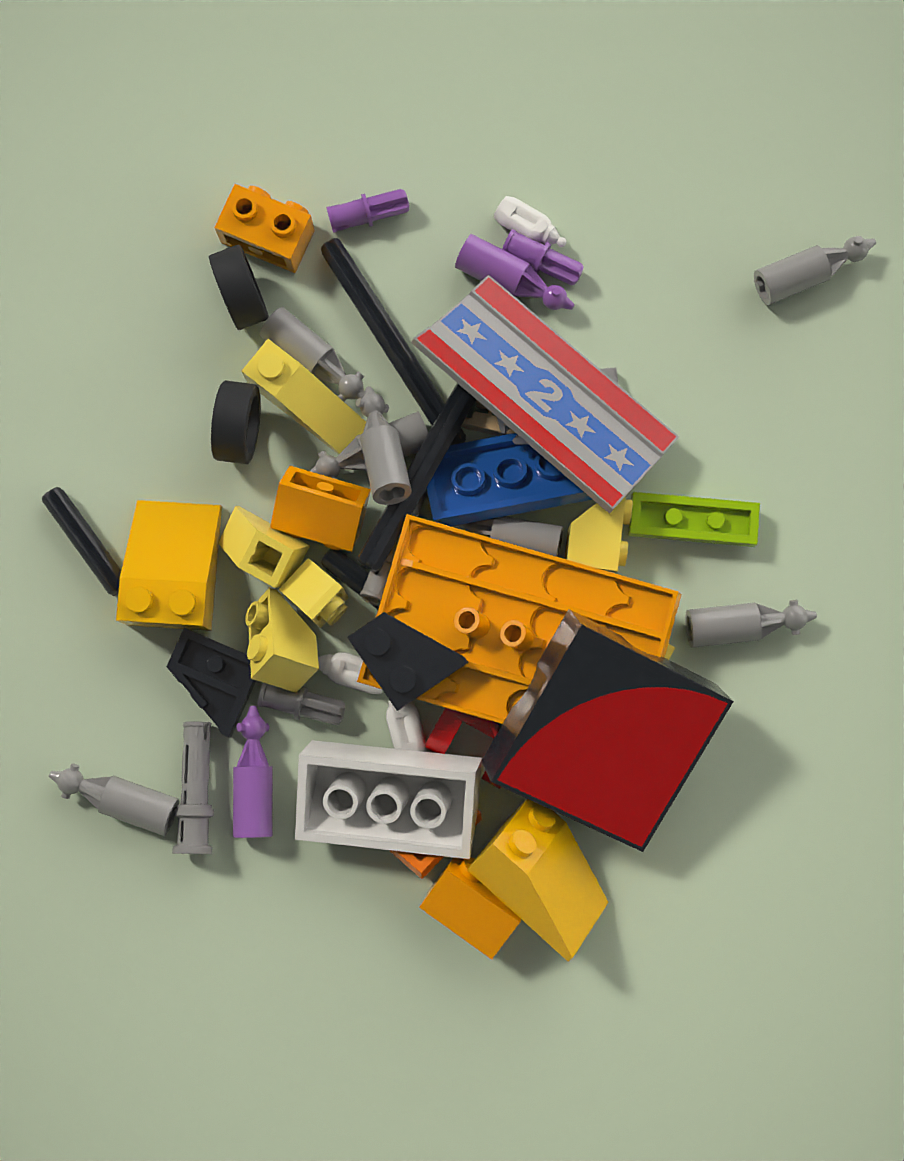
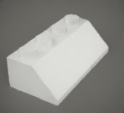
[295,740,482,859]

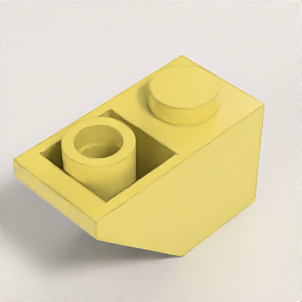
[564,497,633,574]
[218,506,310,588]
[279,558,349,628]
[245,587,319,693]

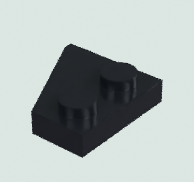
[347,612,468,711]
[166,628,257,738]

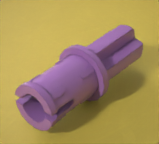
[326,189,409,233]
[502,229,584,285]

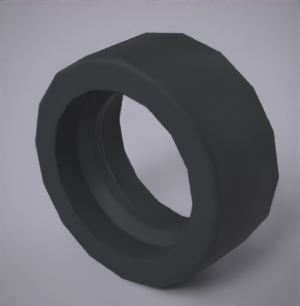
[209,244,269,330]
[211,380,261,464]

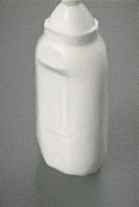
[494,196,567,248]
[318,652,383,694]
[386,700,427,752]

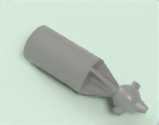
[754,236,876,305]
[260,307,365,402]
[356,387,412,505]
[310,411,428,479]
[451,516,563,557]
[685,600,817,648]
[49,764,179,836]

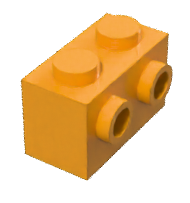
[214,184,315,273]
[270,466,371,552]
[419,857,521,960]

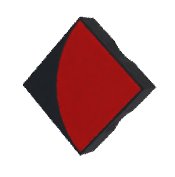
[482,609,734,852]

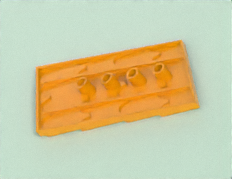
[357,514,682,724]

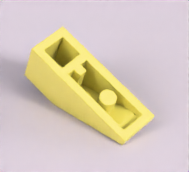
[241,339,366,454]

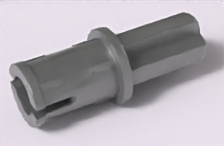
[258,683,345,725]

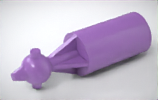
[455,234,575,310]
[233,706,273,838]

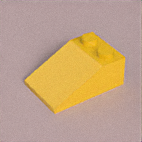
[116,500,222,631]
[467,799,609,962]

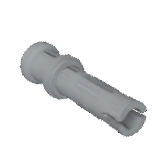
[172,721,214,854]

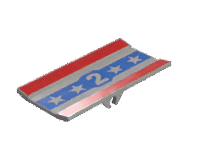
[411,275,679,514]

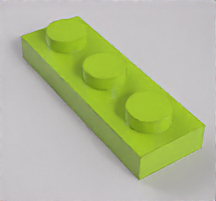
[628,492,760,547]

